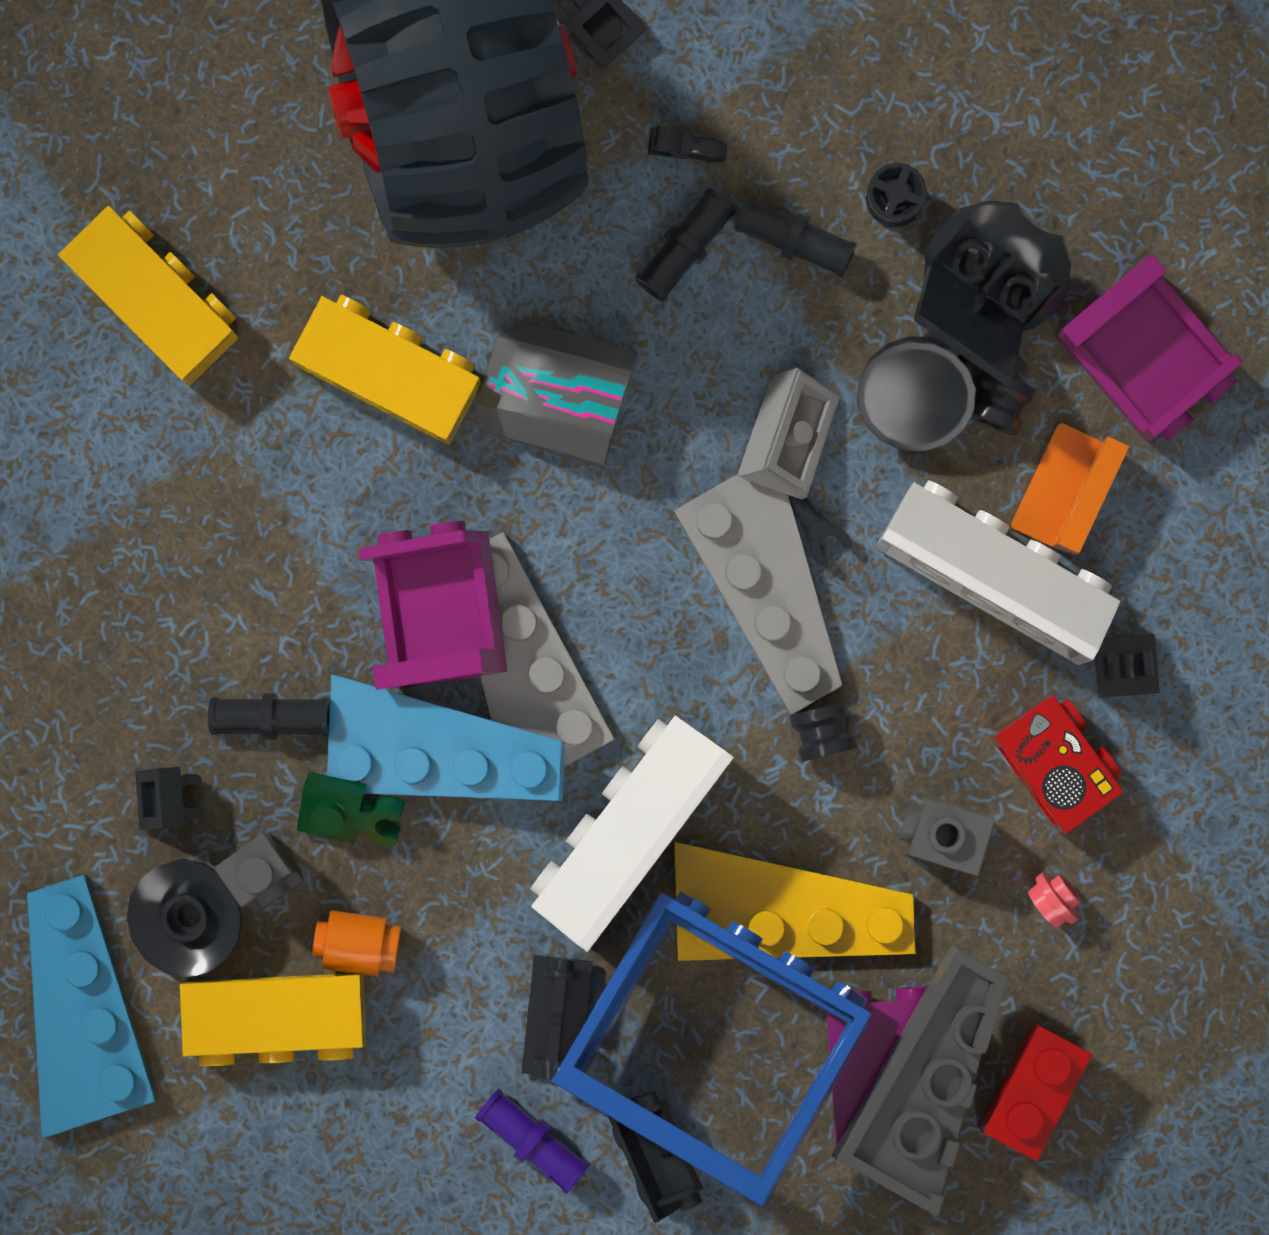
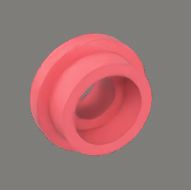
[1028,872,1082,929]

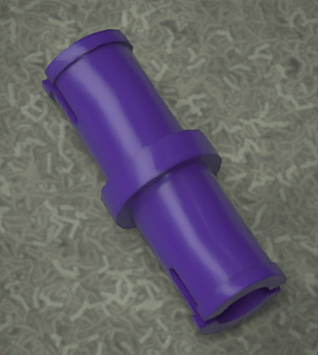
[474,1089,591,1194]

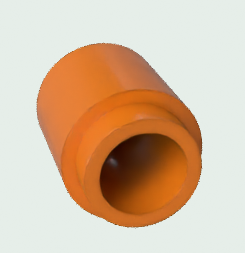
[312,910,401,977]

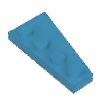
[327,674,565,801]
[27,875,158,1138]

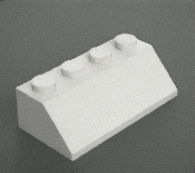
[875,480,1121,665]
[530,715,734,952]

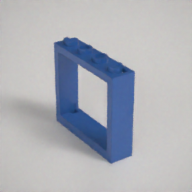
[551,891,873,1208]

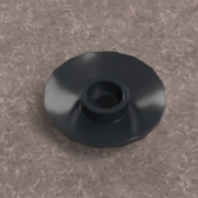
[127,859,243,977]

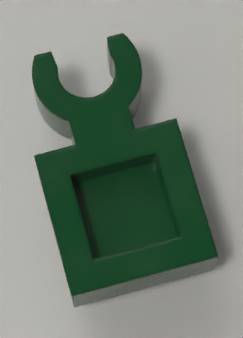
[297,771,405,846]

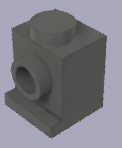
[214,833,304,915]

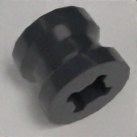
[865,162,927,228]
[970,370,1035,436]
[789,702,858,762]

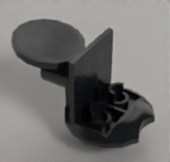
[857,200,1072,451]

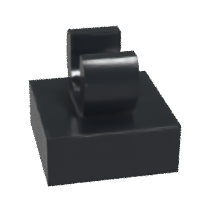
[1095,634,1160,698]
[135,767,204,830]

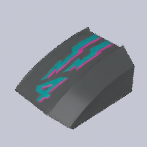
[476,322,639,469]

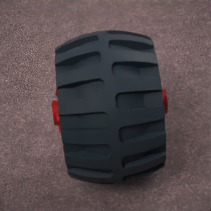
[320,0,588,248]

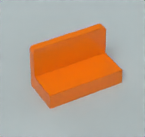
[1011,423,1130,558]

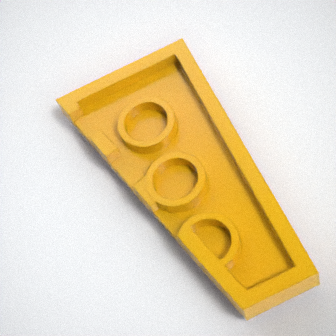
[674,842,915,961]

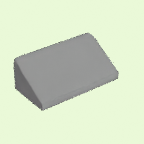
[738,368,841,499]

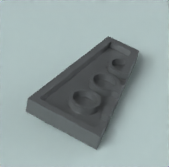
[831,945,1008,1217]

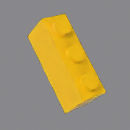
[58,205,238,387]
[289,295,482,446]
[180,973,367,1066]

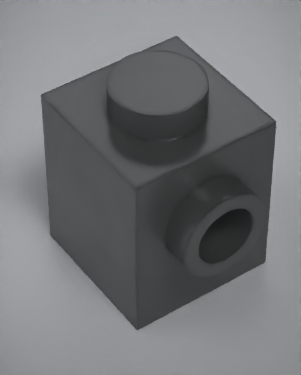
[899,798,995,876]

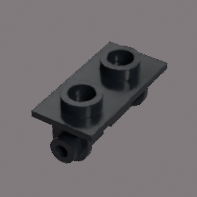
[521,955,593,1079]
[607,1090,704,1223]

